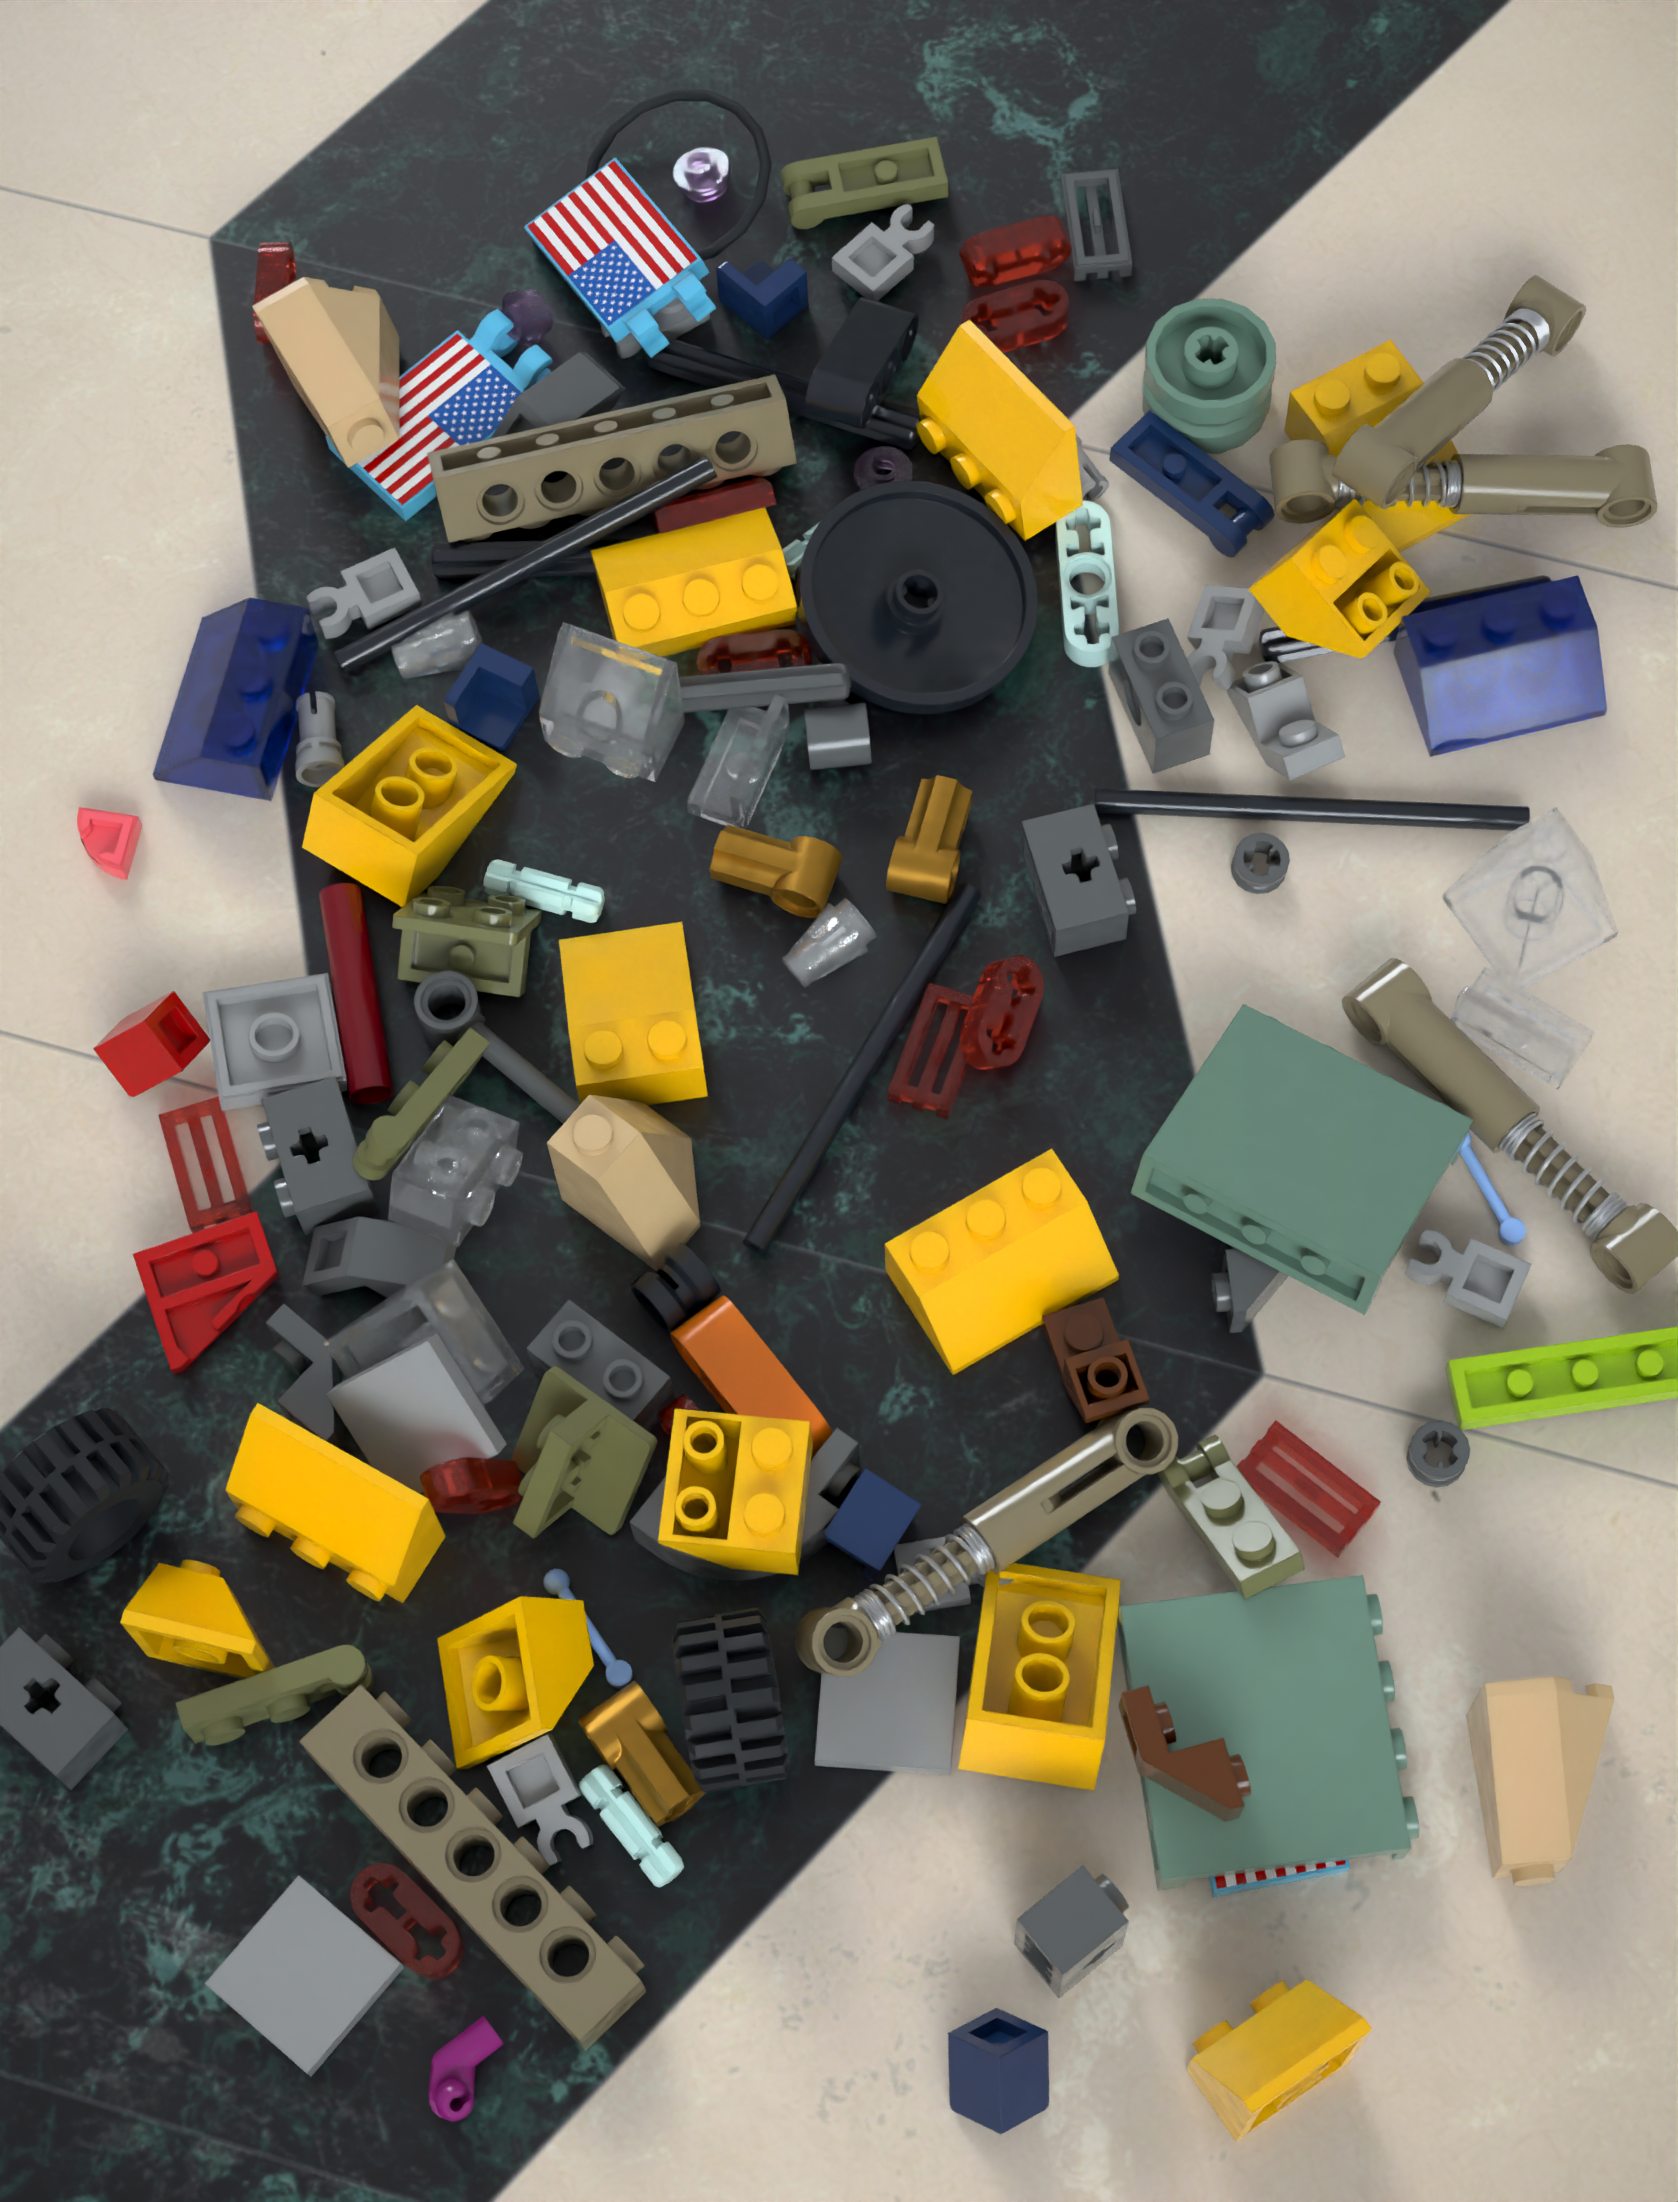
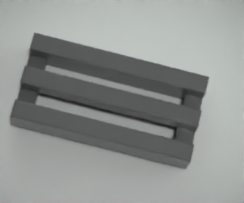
[1061,169,1132,281]

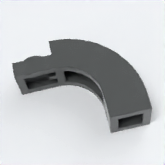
[630,1428,862,1581]

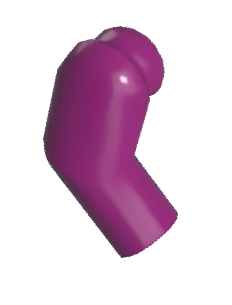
[428,2016,504,2121]

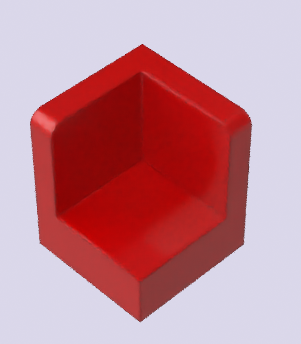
[93,990,210,1097]

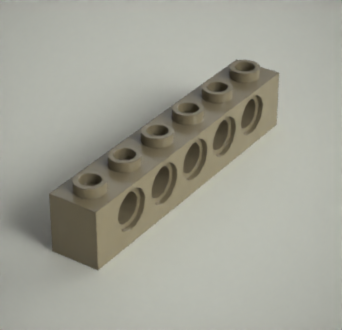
[427,375,797,543]
[299,1684,646,2051]

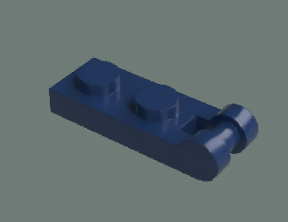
[1109,410,1275,558]

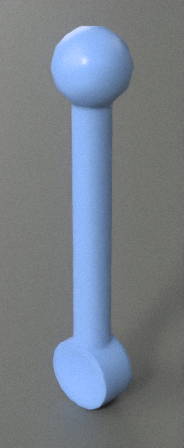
[1460,1131,1526,1246]
[543,1569,632,1689]

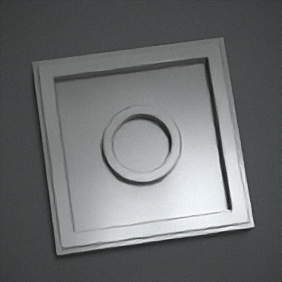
[203,973,348,1111]
[326,1332,507,1494]
[815,1628,960,1775]
[205,1875,404,2077]

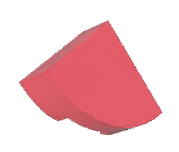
[77,807,142,880]

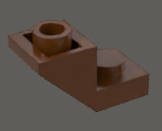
[1041,1297,1150,1423]
[1118,1685,1251,1822]

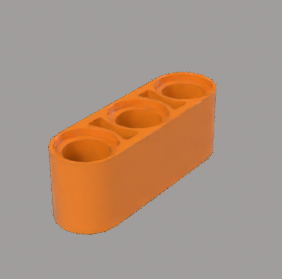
[670,1295,833,1459]

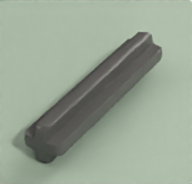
[674,663,851,713]

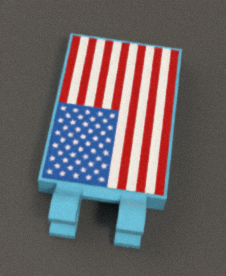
[524,158,716,358]
[326,309,553,521]

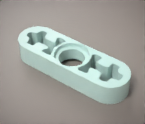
[1055,501,1119,667]

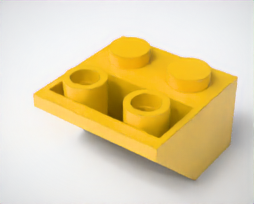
[1248,499,1431,659]
[658,1409,813,1575]

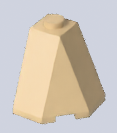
[252,277,399,468]
[547,1094,701,1271]
[1466,1676,1614,1886]

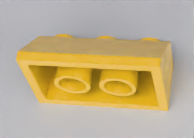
[917,320,1083,541]
[591,507,797,667]
[884,1149,1119,1375]
[225,1403,446,1604]

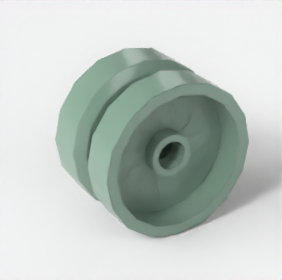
[1142,299,1276,454]

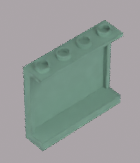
[1131,1004,1473,1315]
[1117,1575,1419,1890]

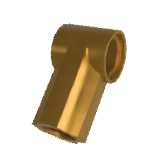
[886,775,972,904]
[710,824,843,918]
[578,1681,706,1827]

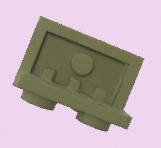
[392,886,542,997]
[511,1366,657,1538]

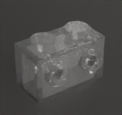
[388,1095,523,1247]

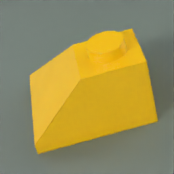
[120,1560,275,1679]
[437,1596,594,1769]

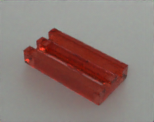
[651,476,776,534]
[888,982,989,1120]
[158,1096,254,1233]
[1236,1420,1381,1558]

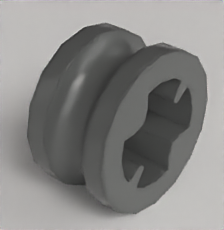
[1231,833,1290,894]
[1406,1421,1470,1488]

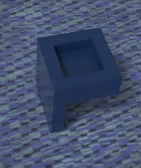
[716,258,808,340]
[444,643,540,752]
[824,1468,922,1581]
[948,2008,1049,2134]

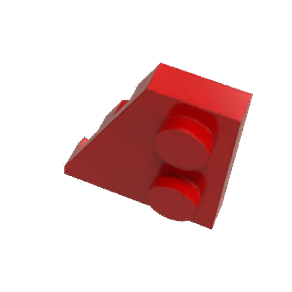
[133,1211,280,1374]

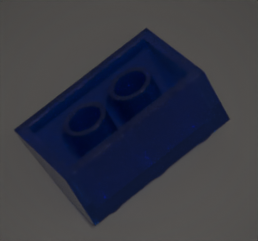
[1394,575,1607,757]
[153,597,319,801]

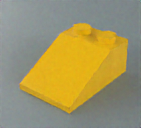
[1284,339,1471,553]
[302,705,517,907]
[559,922,708,1105]
[958,1563,1121,1791]
[1186,1979,1372,2141]

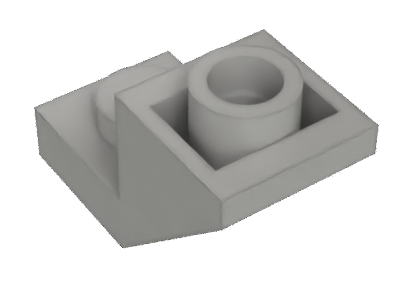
[1227,661,1345,780]

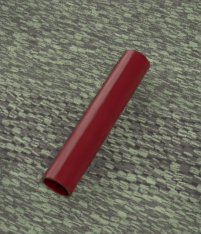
[319,883,394,1105]

